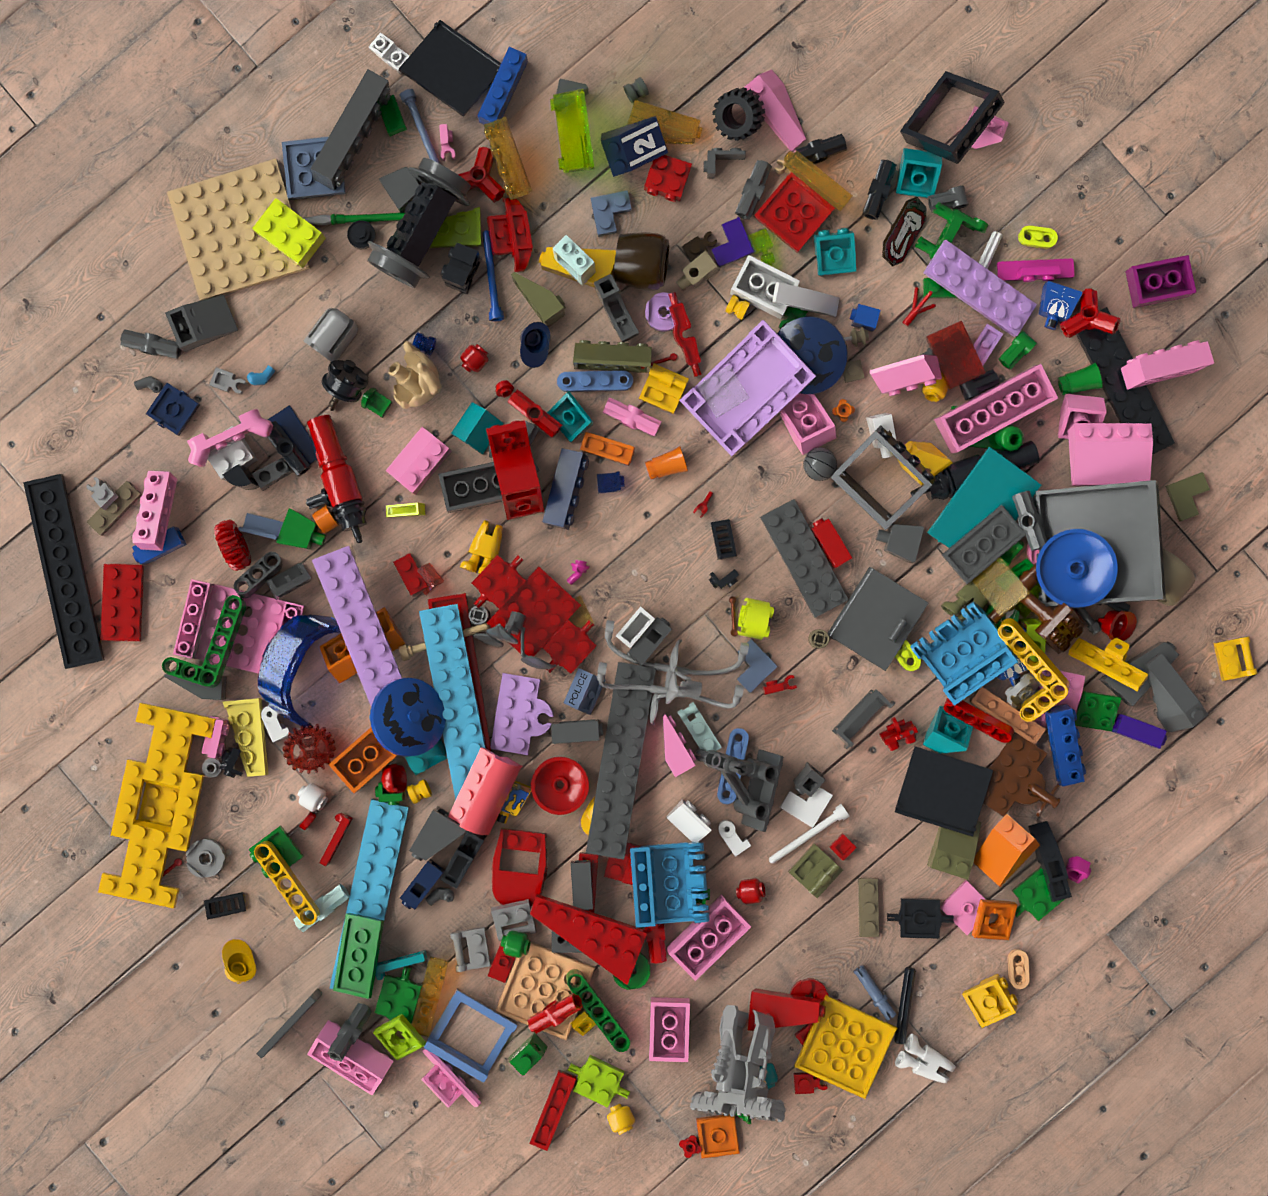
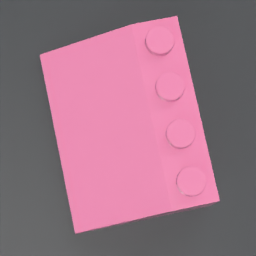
[1068,423,1153,486]

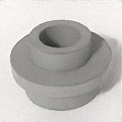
[202,758,222,777]

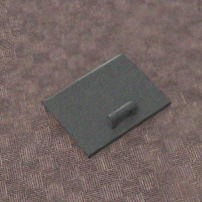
[828,567,928,671]

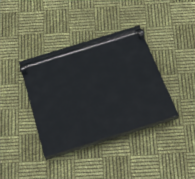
[399,20,501,117]
[895,746,993,837]

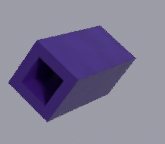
[1112,714,1167,749]

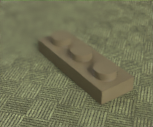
[87,481,142,536]
[858,878,879,937]

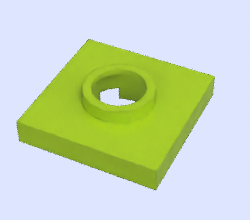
[373,1014,426,1060]

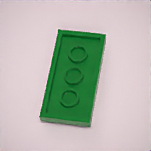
[333,913,384,999]

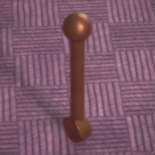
[729,596,738,636]

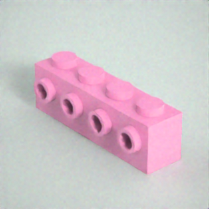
[132,471,177,551]

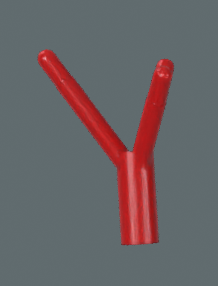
[902,287,936,327]

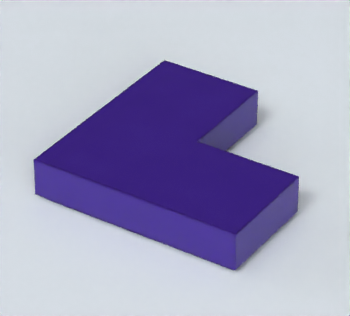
[711,217,754,268]

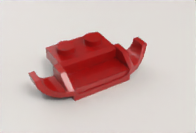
[487,197,533,272]

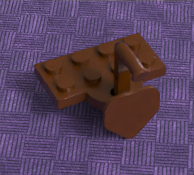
[983,732,1061,818]

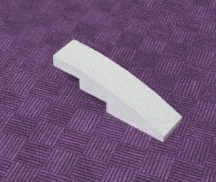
[773,282,840,317]

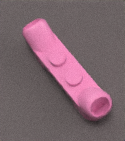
[187,409,273,467]

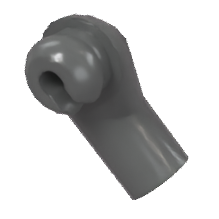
[134,376,163,393]
[425,887,454,906]

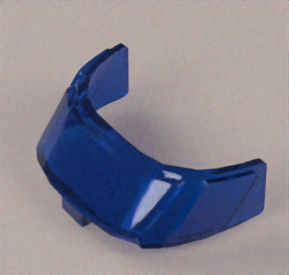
[257,614,341,729]

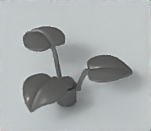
[473,611,556,669]

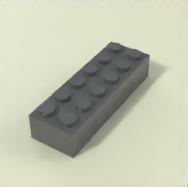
[311,69,391,191]

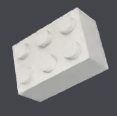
[730,255,800,319]

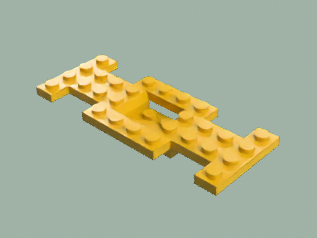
[98,703,216,909]

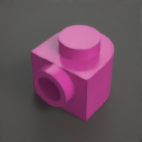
[1066,856,1091,884]

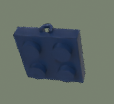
[146,383,200,436]

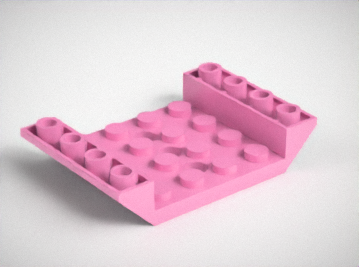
[173,579,305,681]

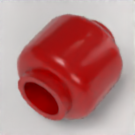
[460,344,489,373]
[736,878,766,905]

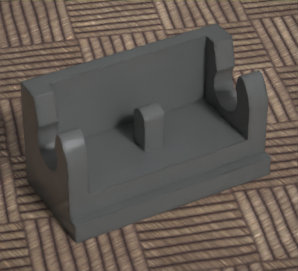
[266,563,311,600]

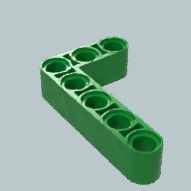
[162,595,246,688]

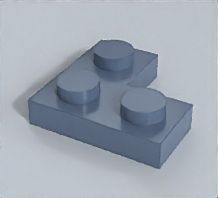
[590,190,631,237]

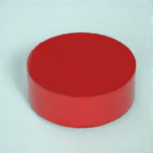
[299,811,316,830]

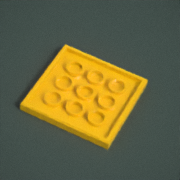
[794,995,897,1099]

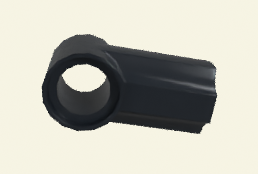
[958,369,1000,400]

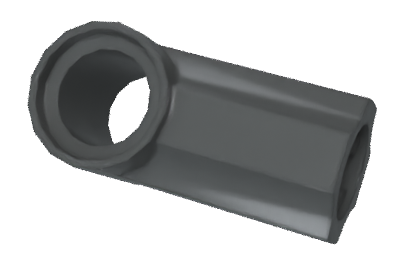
[928,186,969,213]

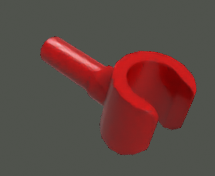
[693,491,713,518]

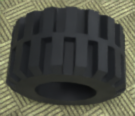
[712,87,765,141]

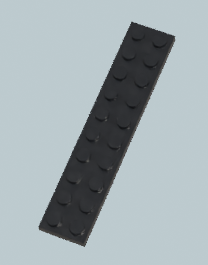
[23,474,105,669]

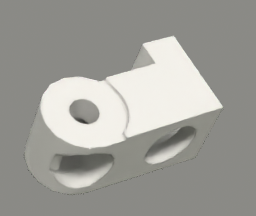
[261,706,294,742]
[718,820,751,857]

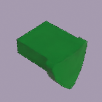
[361,388,393,418]

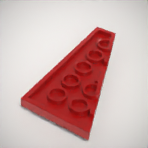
[530,894,647,985]

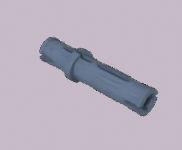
[853,965,896,1021]

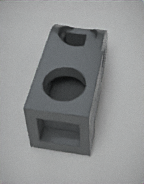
[252,458,292,491]

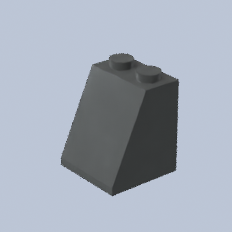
[409,806,467,861]

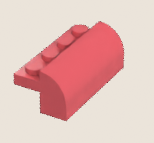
[448,748,522,835]

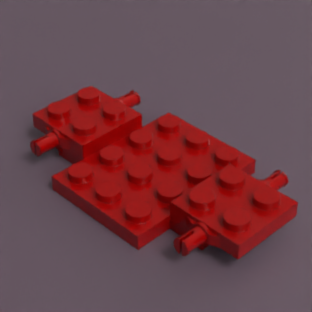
[471,554,597,674]

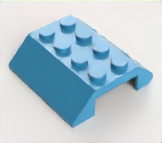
[910,601,1018,705]
[630,842,710,928]

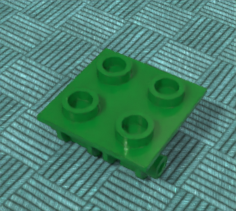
[1075,691,1122,732]

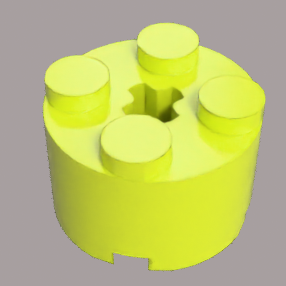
[738,598,774,640]

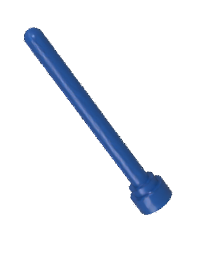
[483,230,505,322]

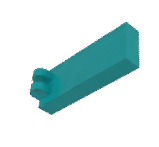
[375,950,427,980]

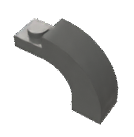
[594,274,639,342]

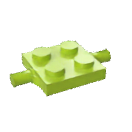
[567,1055,630,1108]

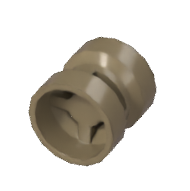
[808,629,829,648]

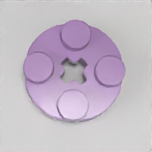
[645,292,681,332]

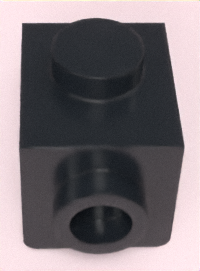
[709,569,739,590]
[219,747,243,778]

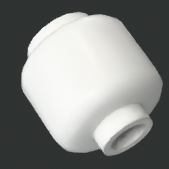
[298,783,328,812]

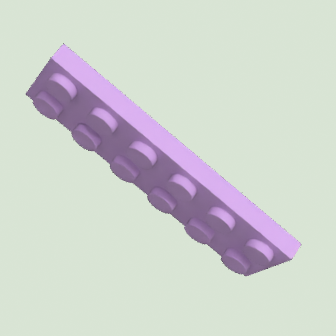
[923,240,1037,337]

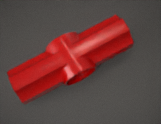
[507,389,563,438]
[645,923,667,964]
[527,993,583,1034]

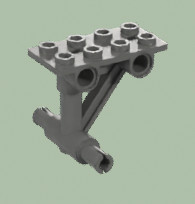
[695,749,784,832]

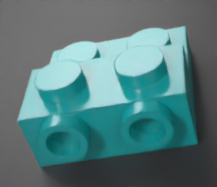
[814,228,857,276]

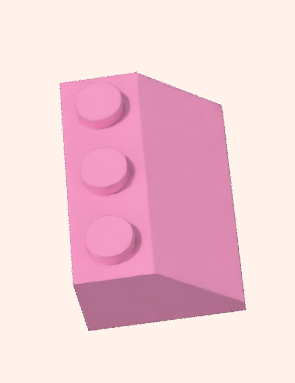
[870,355,942,396]
[386,427,452,495]

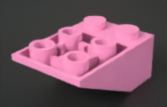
[663,714,697,777]

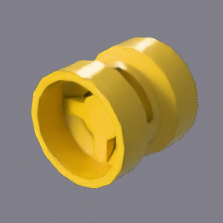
[725,294,750,320]
[407,779,432,804]

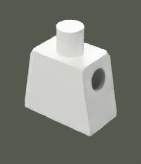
[866,413,896,458]

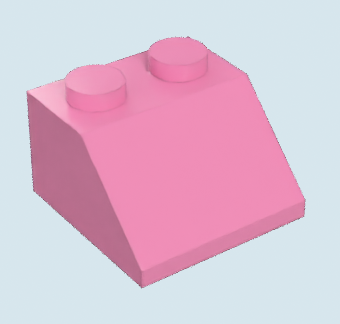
[1058,394,1107,439]

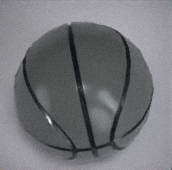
[803,447,837,481]

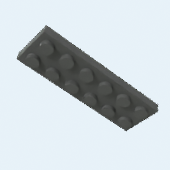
[760,499,849,618]

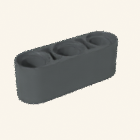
[234,552,283,599]

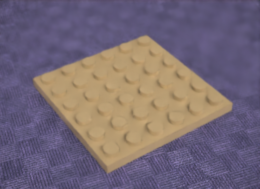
[167,159,310,301]

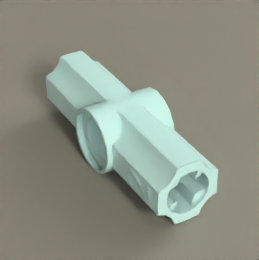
[293,884,350,932]

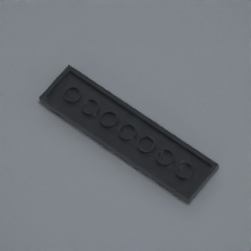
[1076,307,1175,455]

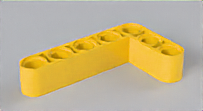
[998,618,1070,722]

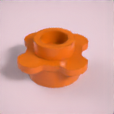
[832,399,855,422]

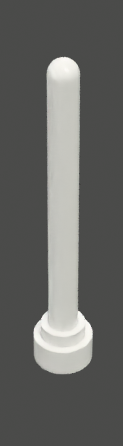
[769,804,850,864]

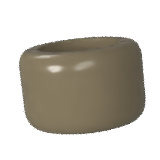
[1157,549,1195,606]

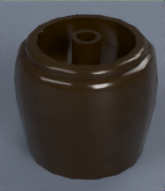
[614,232,669,290]

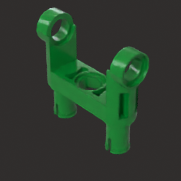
[915,202,989,259]

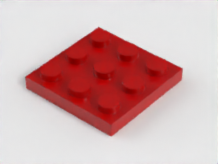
[754,172,835,253]

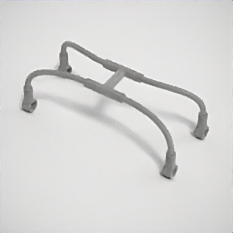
[597,620,749,708]

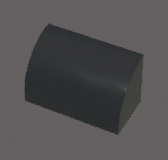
[222,464,259,490]

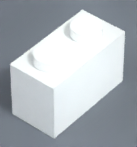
[616,606,655,648]

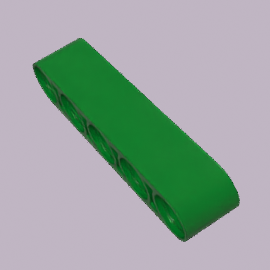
[566,969,630,1052]

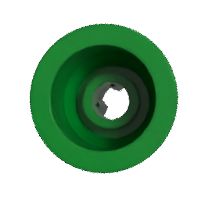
[1058,363,1102,395]

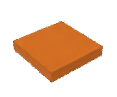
[696,1114,740,1159]

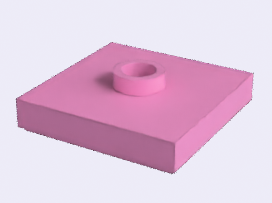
[940,880,986,935]

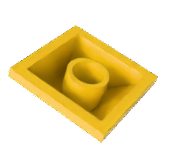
[898,441,952,485]

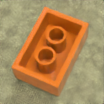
[328,727,398,794]

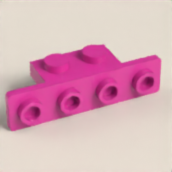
[997,258,1074,282]

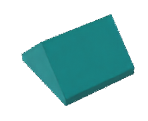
[547,391,593,442]
[451,402,504,455]

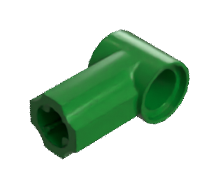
[998,330,1037,370]

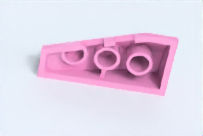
[744,69,806,151]

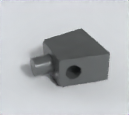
[379,167,422,213]
[876,524,924,563]

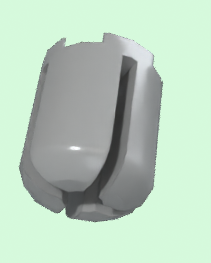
[303,308,358,362]

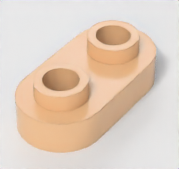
[1008,949,1029,989]

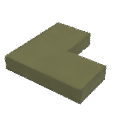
[1165,472,1210,522]

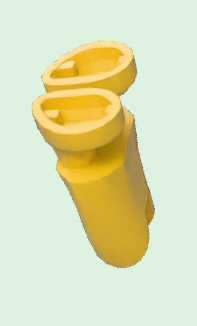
[460,520,503,574]

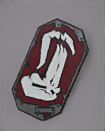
[882,197,927,267]

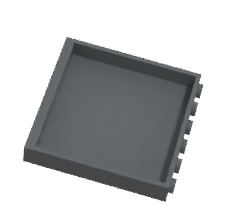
[1033,480,1166,607]

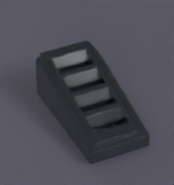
[711,519,737,560]
[204,892,246,920]

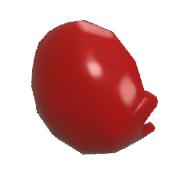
[381,764,407,793]

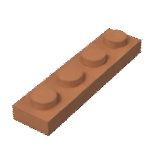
[970,687,1046,745]

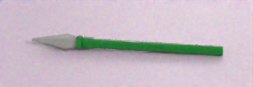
[303,212,406,225]

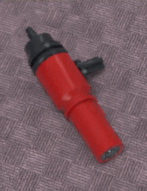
[306,415,367,543]

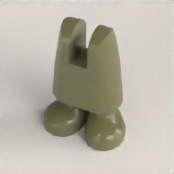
[941,572,997,621]

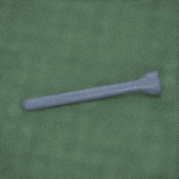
[399,89,440,164]

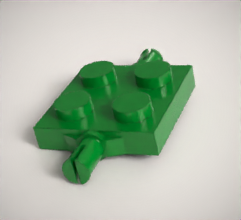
[1012,866,1065,921]
[375,966,423,1024]

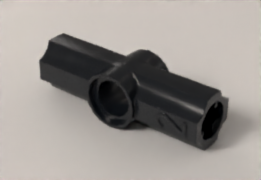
[787,134,847,169]
[862,159,897,220]
[268,421,312,476]

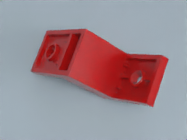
[486,420,544,520]

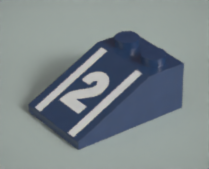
[601,116,668,177]

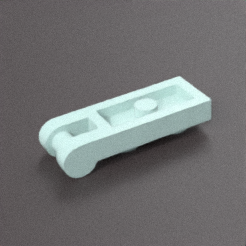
[677,702,722,751]

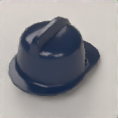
[520,322,550,368]

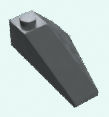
[1145,653,1208,733]

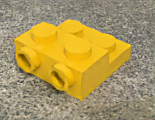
[962,974,1018,1028]

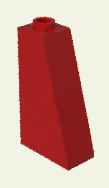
[747,988,826,1031]

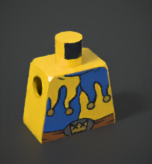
[496,781,531,824]

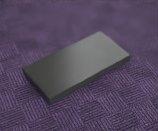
[942,505,1025,584]
[256,988,322,1058]

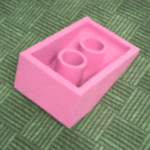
[779,393,836,455]
[1033,670,1085,727]

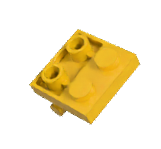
[639,364,689,414]

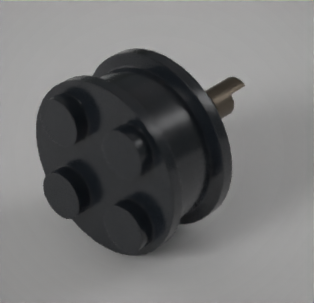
[321,360,369,411]

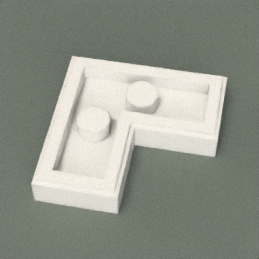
[780,787,833,828]

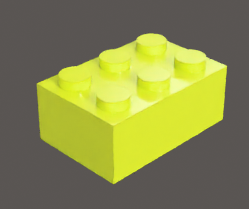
[252,198,326,268]

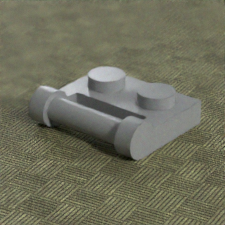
[491,899,537,941]
[450,927,491,972]

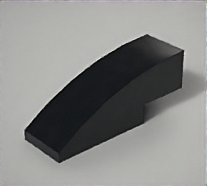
[440,831,487,889]

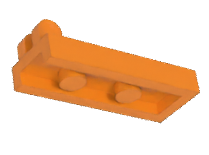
[580,432,635,466]

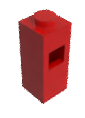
[811,518,852,568]

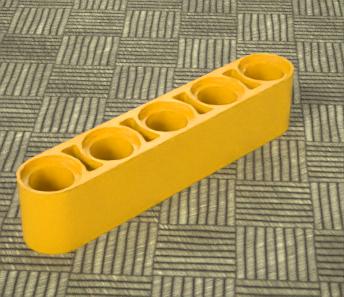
[254,841,320,925]

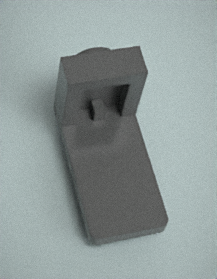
[703,148,746,179]

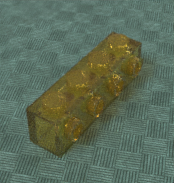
[484,116,532,200]

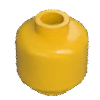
[922,373,950,402]
[607,1103,635,1135]

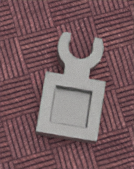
[209,367,247,394]
[86,477,118,510]

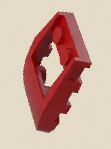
[491,828,548,906]

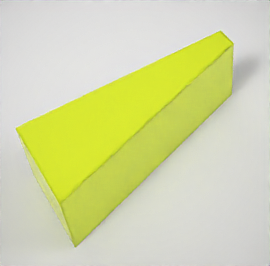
[386,503,425,518]

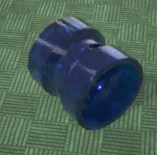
[412,332,436,356]

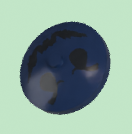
[777,316,848,394]

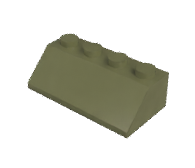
[573,340,652,373]

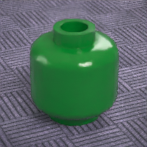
[995,425,1024,451]
[501,930,531,958]

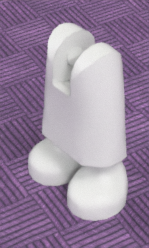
[895,1033,956,1083]

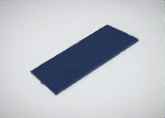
[267,405,317,465]

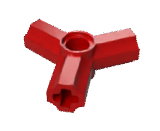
[458,147,506,203]
[1060,288,1121,338]

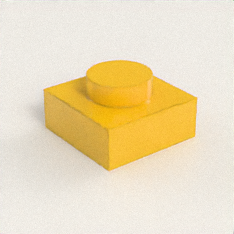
[570,1011,596,1036]

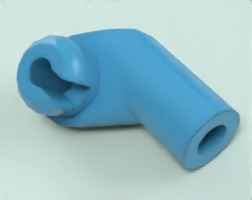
[247,365,275,385]

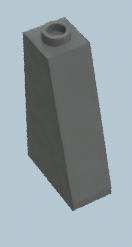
[1099,641,1179,706]

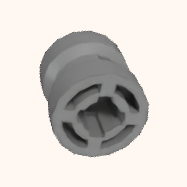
[469,606,490,625]

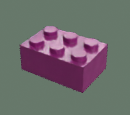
[1125,255,1197,308]

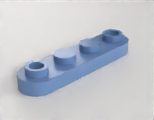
[557,371,633,392]
[717,728,749,804]

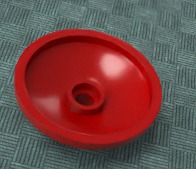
[531,757,589,815]

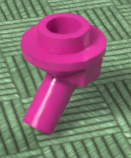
[567,560,590,585]

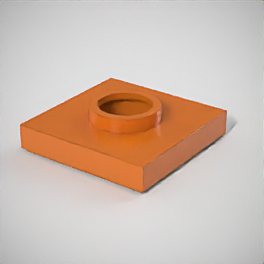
[972,899,1018,940]

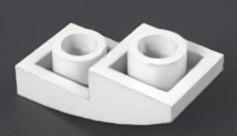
[369,33,409,74]

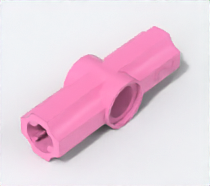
[603,397,662,437]

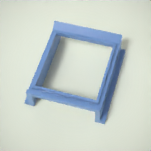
[424,989,518,1083]

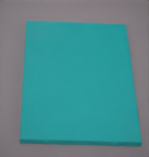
[927,447,1041,548]

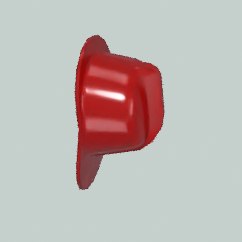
[1098,610,1137,641]

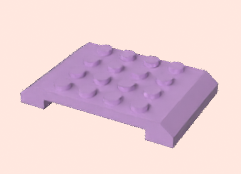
[679,320,816,456]

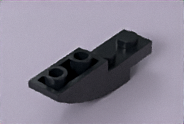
[1028,821,1072,902]

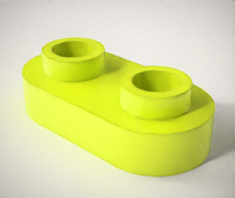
[1018,226,1058,249]
[895,640,921,671]

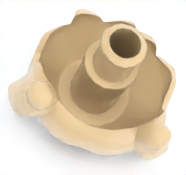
[389,341,442,409]

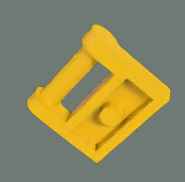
[1213,636,1258,681]

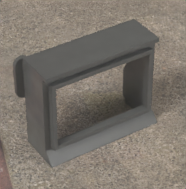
[832,689,895,749]

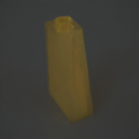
[627,100,703,144]
[783,149,853,211]

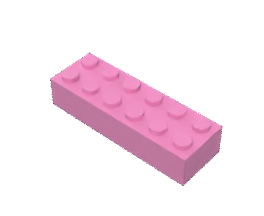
[934,364,1058,454]

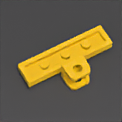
[1068,638,1148,692]

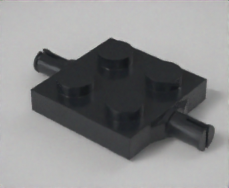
[887,898,954,939]

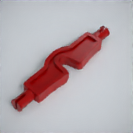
[668,292,702,377]

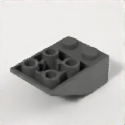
[165,295,238,352]

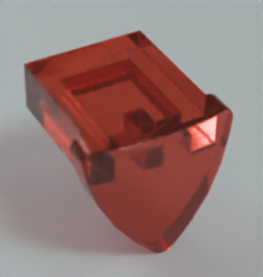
[417,563,444,596]

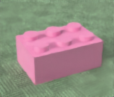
[649,997,690,1062]

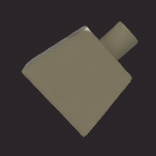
[676,250,720,291]

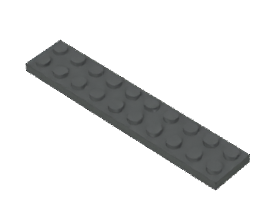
[586,662,656,860]

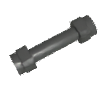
[1075,608,1101,635]

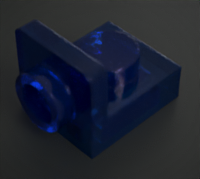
[597,471,625,494]

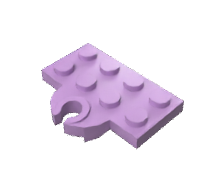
[491,673,554,755]

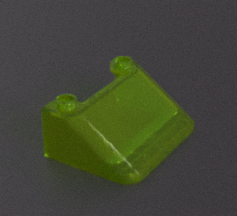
[550,88,595,173]

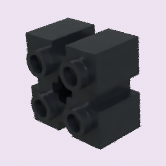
[441,242,482,294]

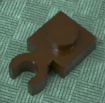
[682,231,718,262]

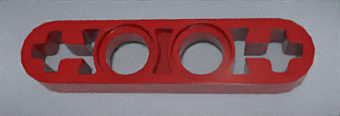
[943,698,1014,743]

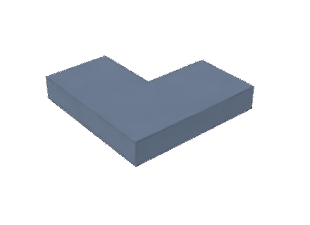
[737,639,778,693]

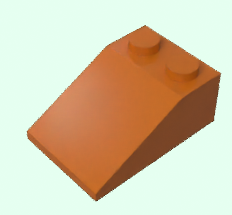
[973,814,1040,887]

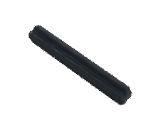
[894,967,916,1044]

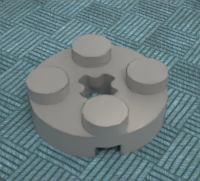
[1005,673,1042,708]
[186,838,227,878]

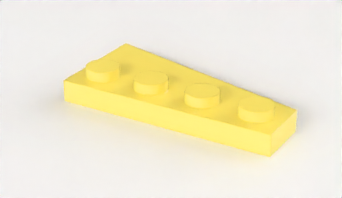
[223,698,268,777]

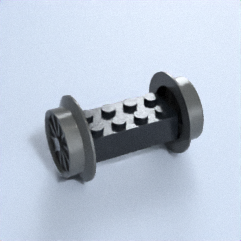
[367,158,471,288]

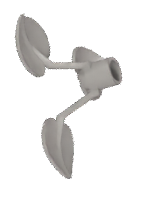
[650,639,702,725]

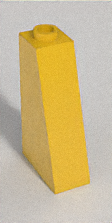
[539,247,616,288]

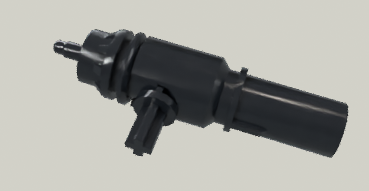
[910,441,1040,501]

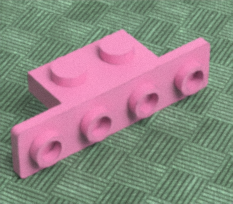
[421,1048,481,1107]

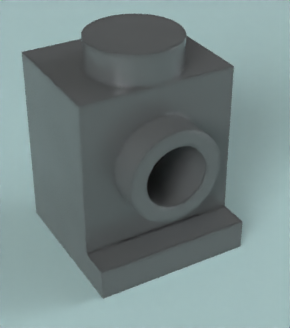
[793,762,825,797]

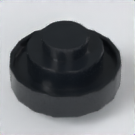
[347,220,376,250]

